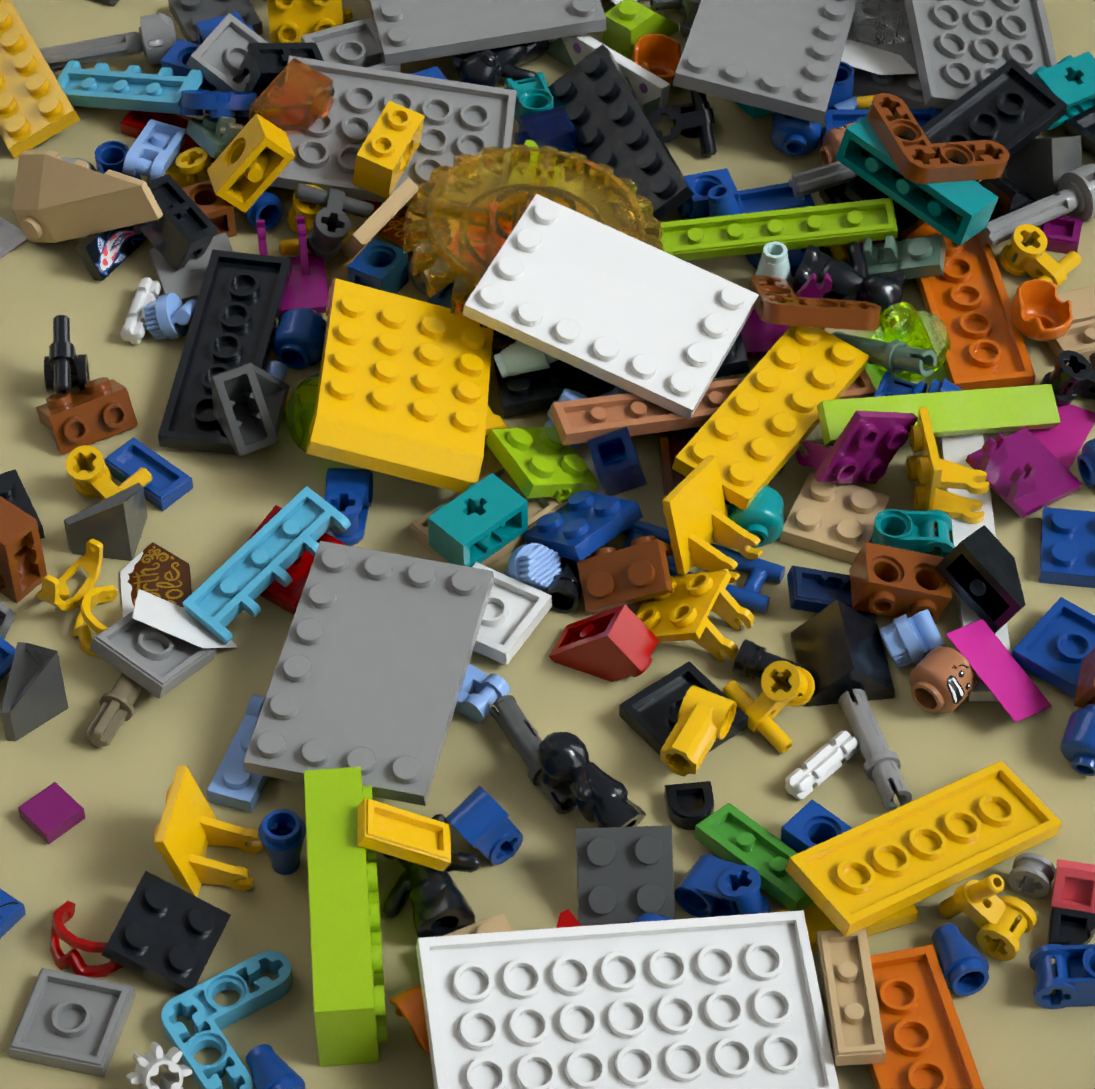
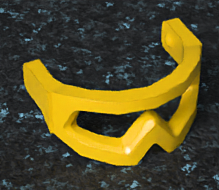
[35,538,103,611]
[73,585,118,659]

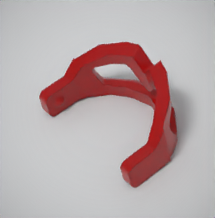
[50,901,123,978]

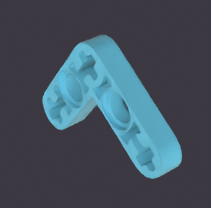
[161,951,293,1089]

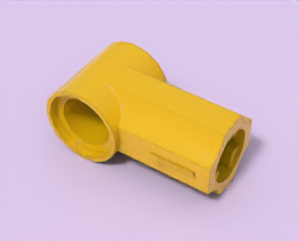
[660,685,737,777]

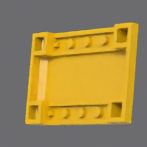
[306,278,493,493]

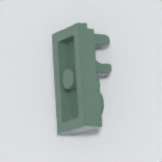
[186,115,244,159]
[862,234,946,279]

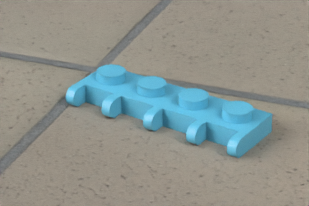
[57,60,203,114]
[182,486,351,644]

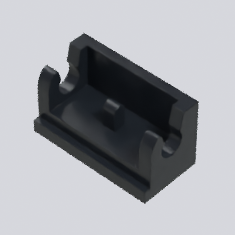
[239,42,324,100]
[136,174,219,271]

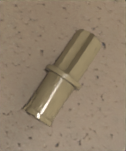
[85,672,144,748]

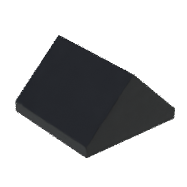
[790,600,895,707]

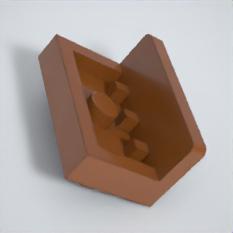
[36,377,138,454]
[577,536,673,614]

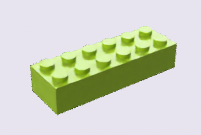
[304,766,388,1067]

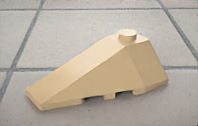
[12,150,163,243]

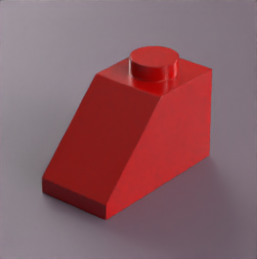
[549,604,659,682]

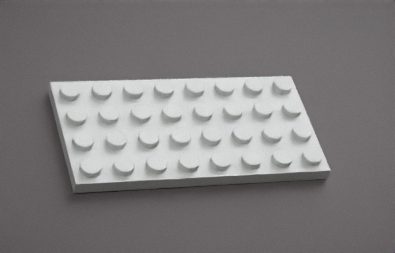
[416,910,839,1089]

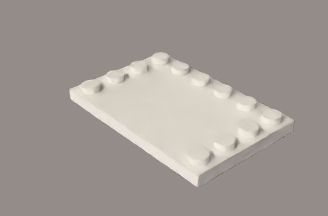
[463,194,759,420]

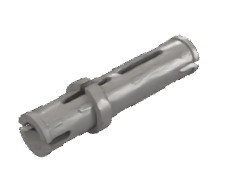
[838,689,912,811]

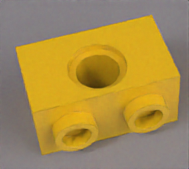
[352,100,425,199]
[207,113,295,213]

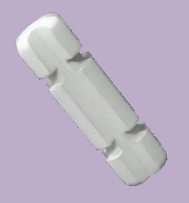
[120,277,161,345]
[785,730,858,800]

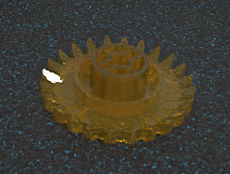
[403,144,664,329]

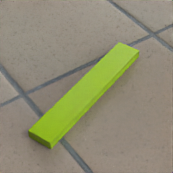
[654,198,898,261]
[817,384,1061,446]

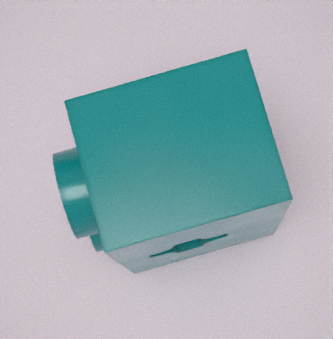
[1031,51,1095,130]
[428,473,528,567]

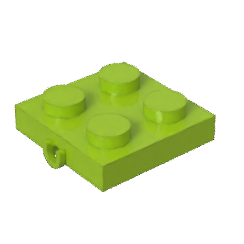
[485,426,599,503]

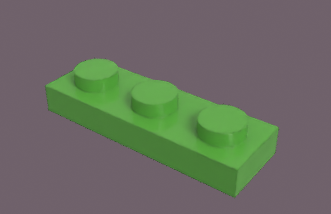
[695,803,813,911]

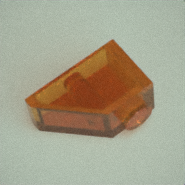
[249,58,334,131]

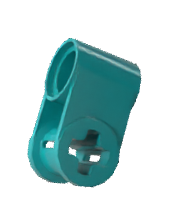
[504,72,554,140]
[871,509,955,557]

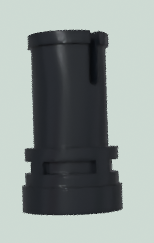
[545,557,588,614]
[733,639,803,690]

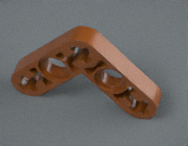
[867,93,1010,184]
[750,275,881,331]

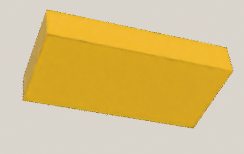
[357,798,451,872]

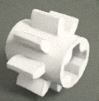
[126,1041,192,1089]

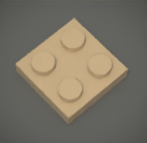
[780,472,890,564]

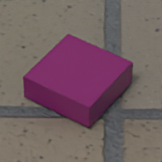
[1041,216,1083,254]
[18,782,85,844]

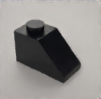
[935,525,1026,634]

